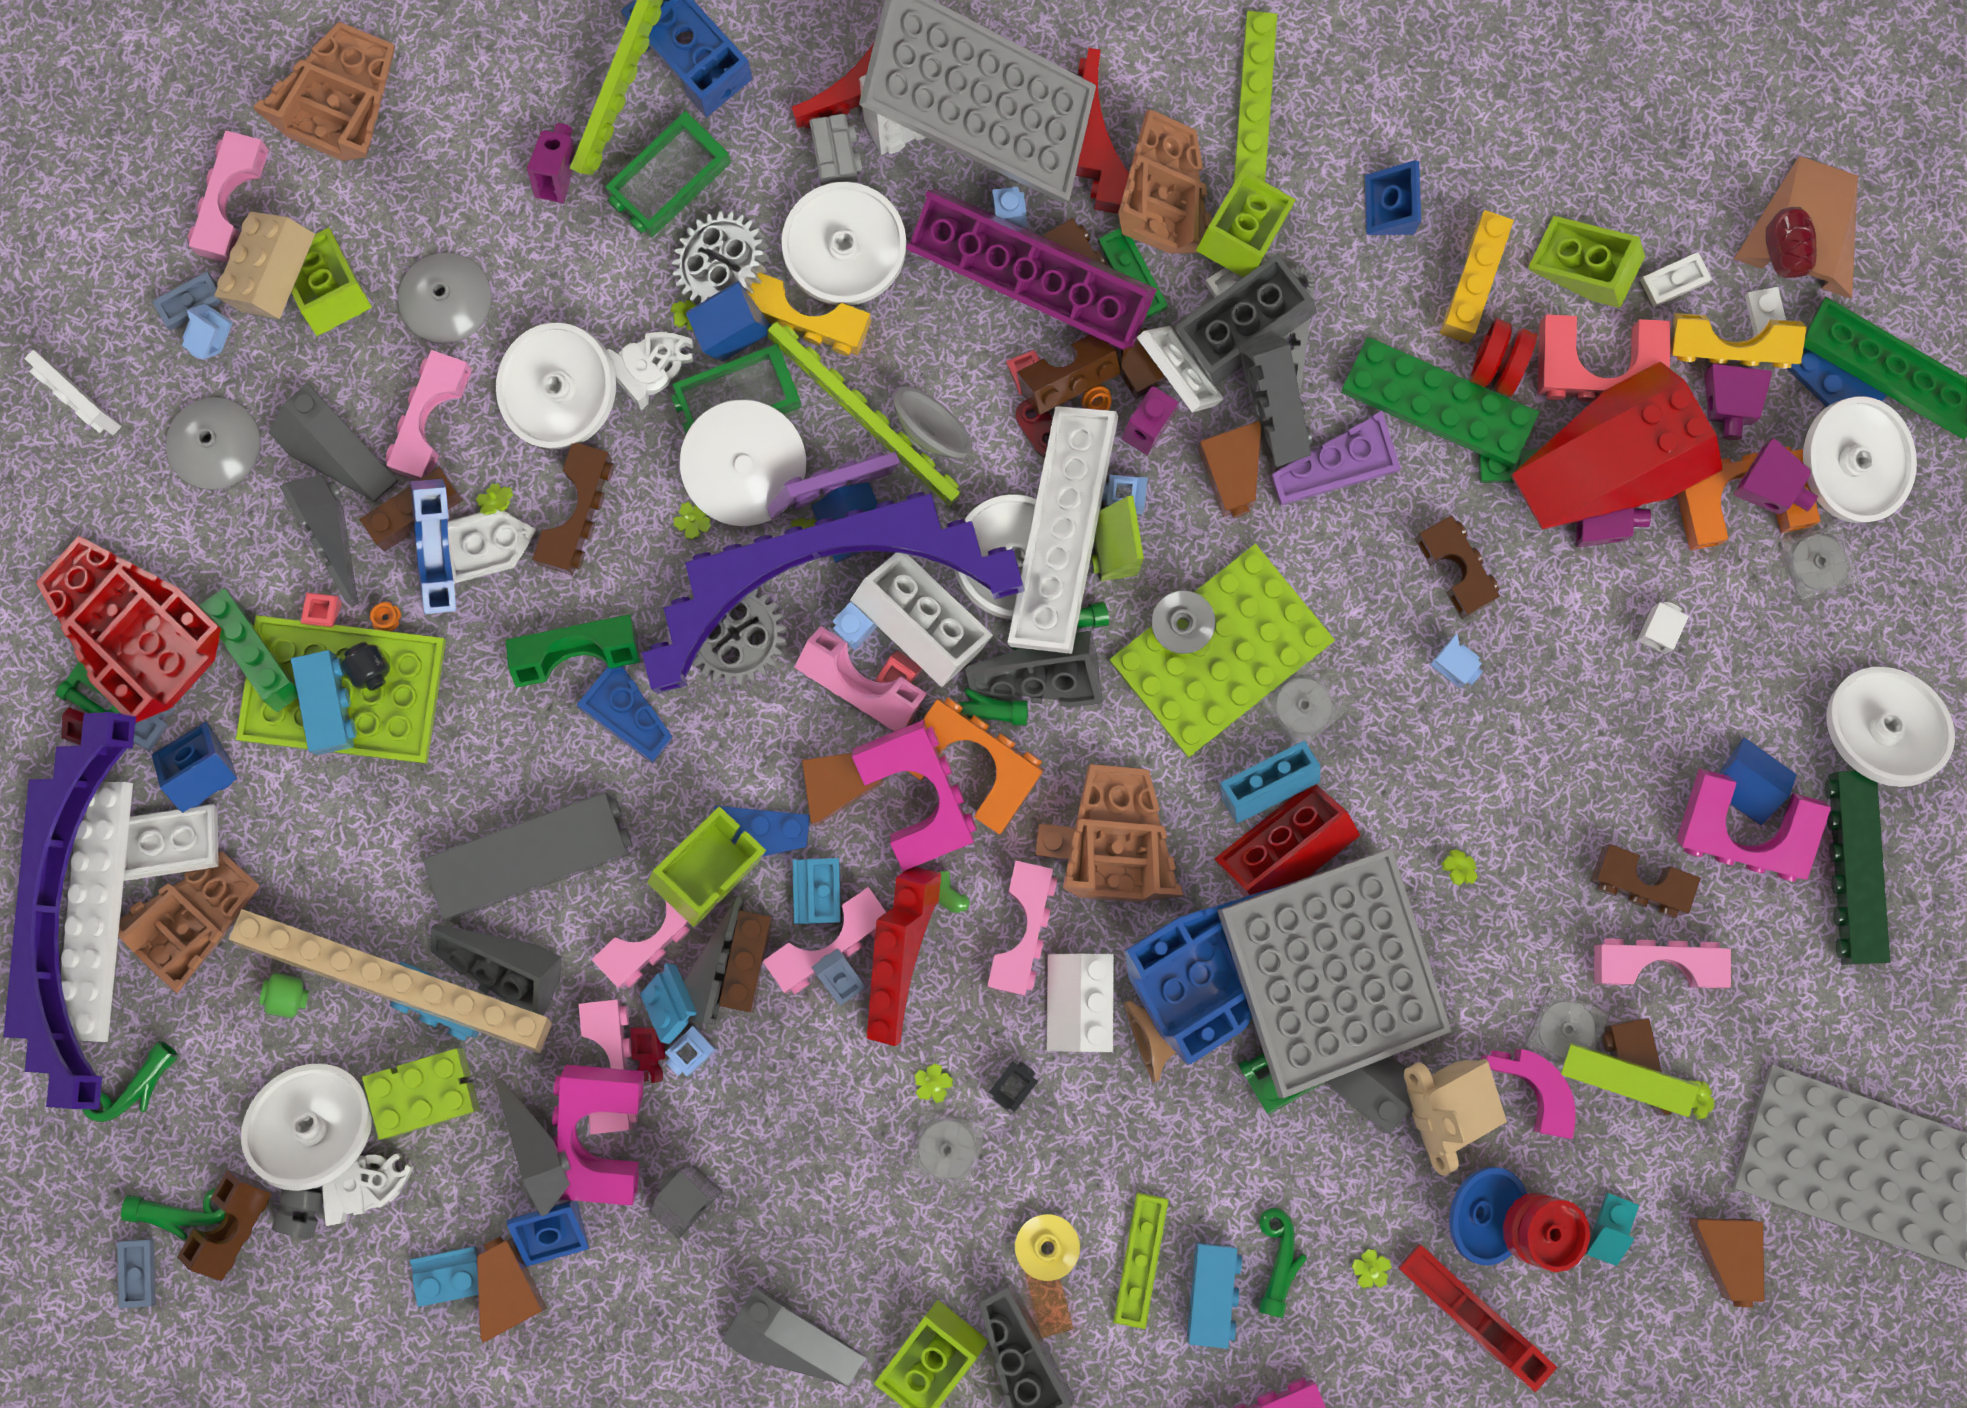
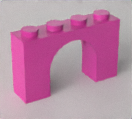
[852,720,977,871]
[1677,768,1831,882]
[553,1065,644,1206]

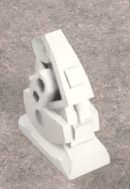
[607,332,693,411]
[322,1153,413,1226]

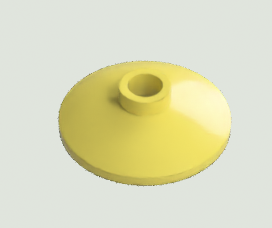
[1015,1214,1080,1281]

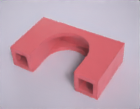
[1537,314,1670,402]

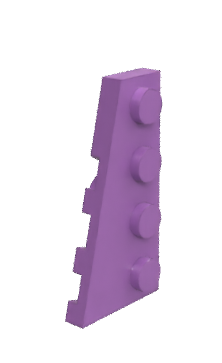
[1271,411,1401,506]
[767,452,900,519]

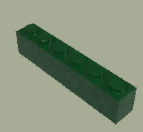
[1825,771,1890,965]

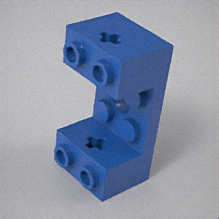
[620,0,753,118]

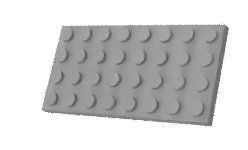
[859,0,1096,203]
[1732,1065,1967,1271]

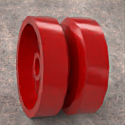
[1469,318,1538,397]
[1503,1192,1590,1273]

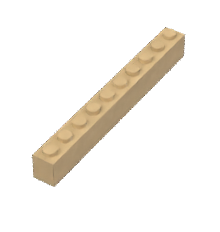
[229,909,552,1054]

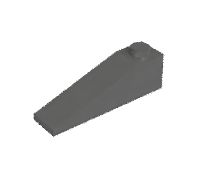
[268,383,398,502]
[280,475,359,607]
[965,631,1102,707]
[684,897,745,1025]
[431,924,562,1016]
[1324,1057,1412,1134]
[495,1078,571,1217]
[722,1285,866,1386]

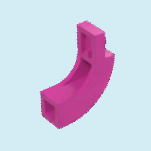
[1481,1049,1576,1139]

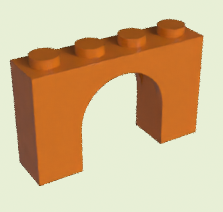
[1677,447,1821,551]
[907,697,1045,835]

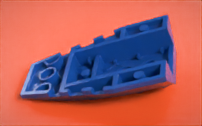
[1124,882,1294,1065]

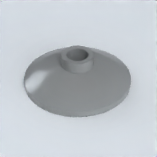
[1152,591,1215,654]

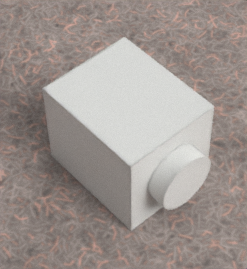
[1637,602,1689,654]

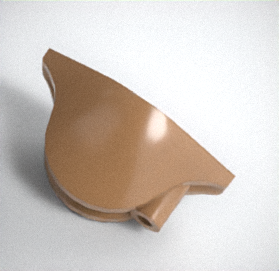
[1123,1001,1176,1083]

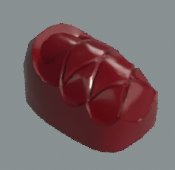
[1765,207,1817,278]

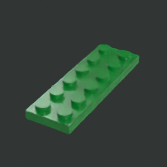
[1804,297,1967,440]
[1341,337,1539,468]

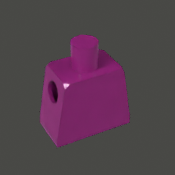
[527,123,575,204]
[1704,364,1772,440]
[1121,386,1179,456]
[1733,438,1818,514]
[1576,508,1651,547]

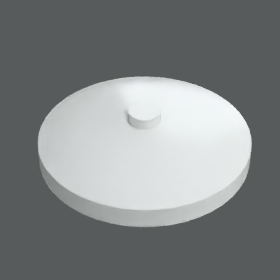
[782,182,906,305]
[496,323,616,449]
[1803,397,1917,523]
[680,399,806,526]
[954,495,1037,620]
[1826,667,1955,787]
[241,1064,372,1191]

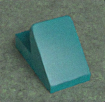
[1585,1193,1639,1266]

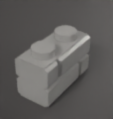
[810,114,862,186]

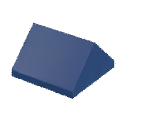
[1365,160,1421,235]
[686,281,771,362]
[811,482,878,563]
[1719,737,1797,826]
[506,1201,589,1267]

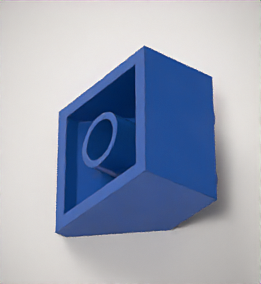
[152,721,238,813]

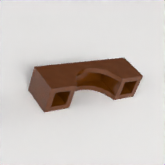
[532,442,615,576]

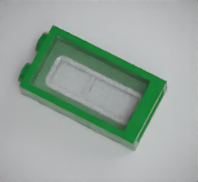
[605,111,731,238]
[670,343,802,434]

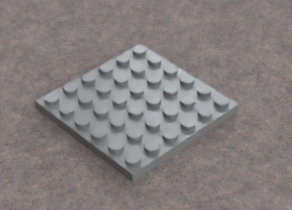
[1217,848,1452,1098]

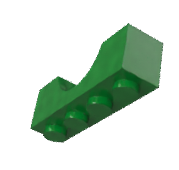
[199,588,298,712]
[506,614,640,688]

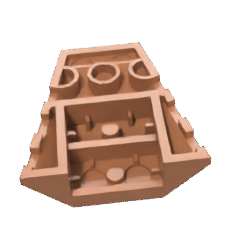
[253,22,395,161]
[1118,109,1212,253]
[1733,156,1858,299]
[1063,764,1183,902]
[118,851,259,994]

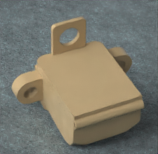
[1404,1059,1507,1176]

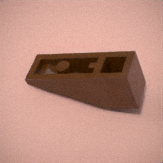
[1602,1018,1672,1116]

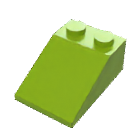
[1196,169,1296,278]
[1528,216,1645,308]
[291,227,372,336]
[1091,495,1144,581]
[874,1300,989,1408]

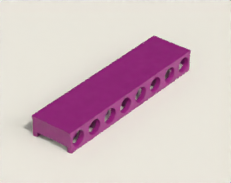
[906,188,1157,350]

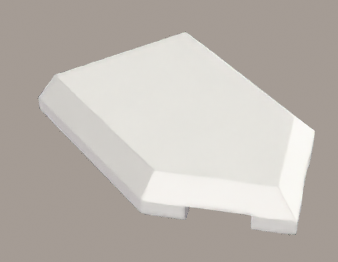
[448,510,537,584]

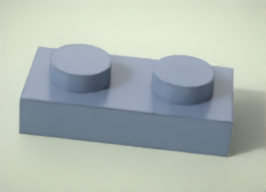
[152,272,223,331]
[811,948,866,1006]
[117,1239,156,1309]

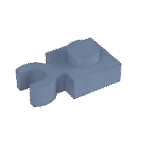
[134,705,175,752]

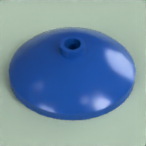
[1449,1166,1527,1266]

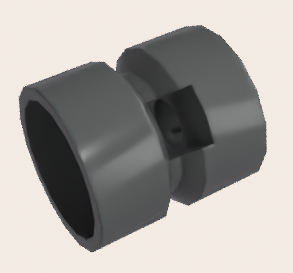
[271,1188,323,1239]

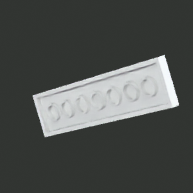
[1008,406,1118,654]
[61,782,133,1042]

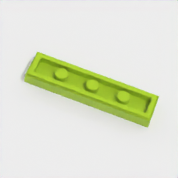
[1561,1043,1699,1117]
[1113,1192,1169,1329]

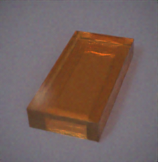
[1025,1272,1074,1338]

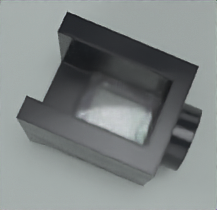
[987,1061,1038,1115]

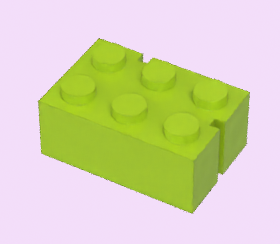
[647,806,766,927]
[362,1048,481,1140]

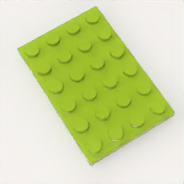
[1109,543,1335,758]
[236,615,446,764]

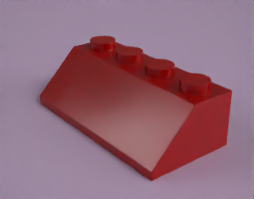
[1214,784,1361,897]

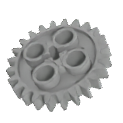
[672,211,769,306]
[693,589,788,687]

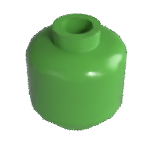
[259,973,309,1018]

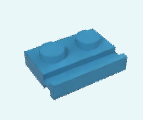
[793,858,841,924]
[640,963,697,1044]
[410,1246,479,1307]

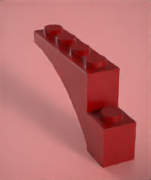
[791,41,875,129]
[1075,48,1129,214]
[867,867,941,1047]
[1397,1244,1558,1393]

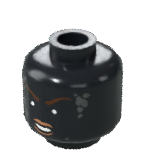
[342,642,390,691]

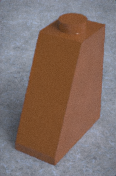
[1198,421,1261,518]
[802,753,883,826]
[1689,1218,1764,1307]
[477,1236,547,1343]

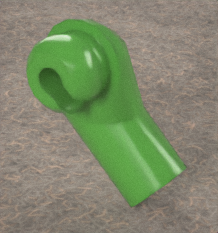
[939,871,970,913]

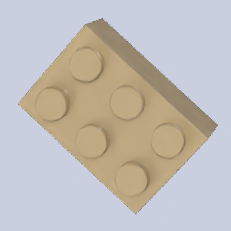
[214,212,315,319]

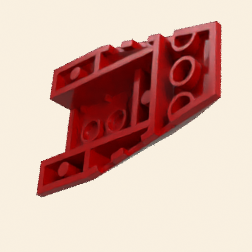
[1511,361,1723,530]
[36,536,221,723]

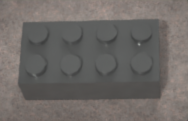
[1175,253,1317,386]

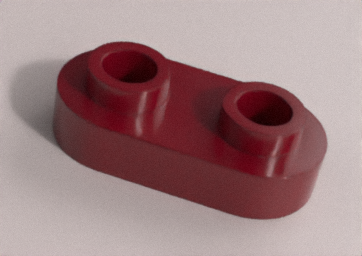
[1015,400,1053,457]

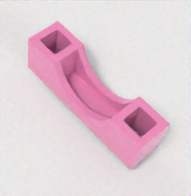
[188,130,269,263]
[386,350,472,481]
[794,626,927,732]
[987,861,1058,996]
[762,887,886,995]
[591,901,713,988]
[1594,939,1731,988]
[579,1000,638,1134]

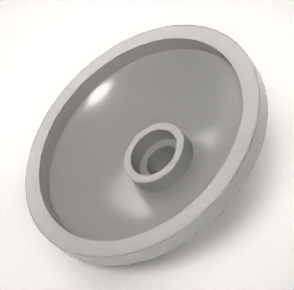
[398,253,492,344]
[894,387,972,458]
[166,397,261,490]

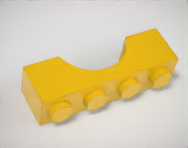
[1439,210,1514,343]
[747,273,871,356]
[1670,313,1806,368]

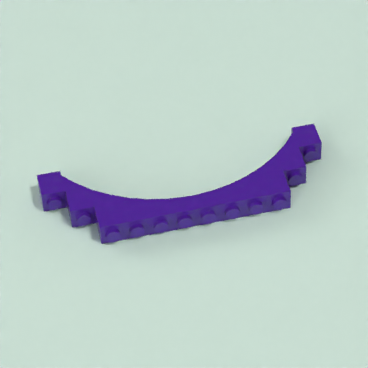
[642,492,1025,694]
[3,712,136,1109]

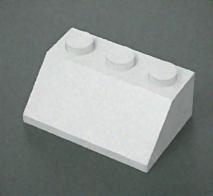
[1047,954,1114,1052]

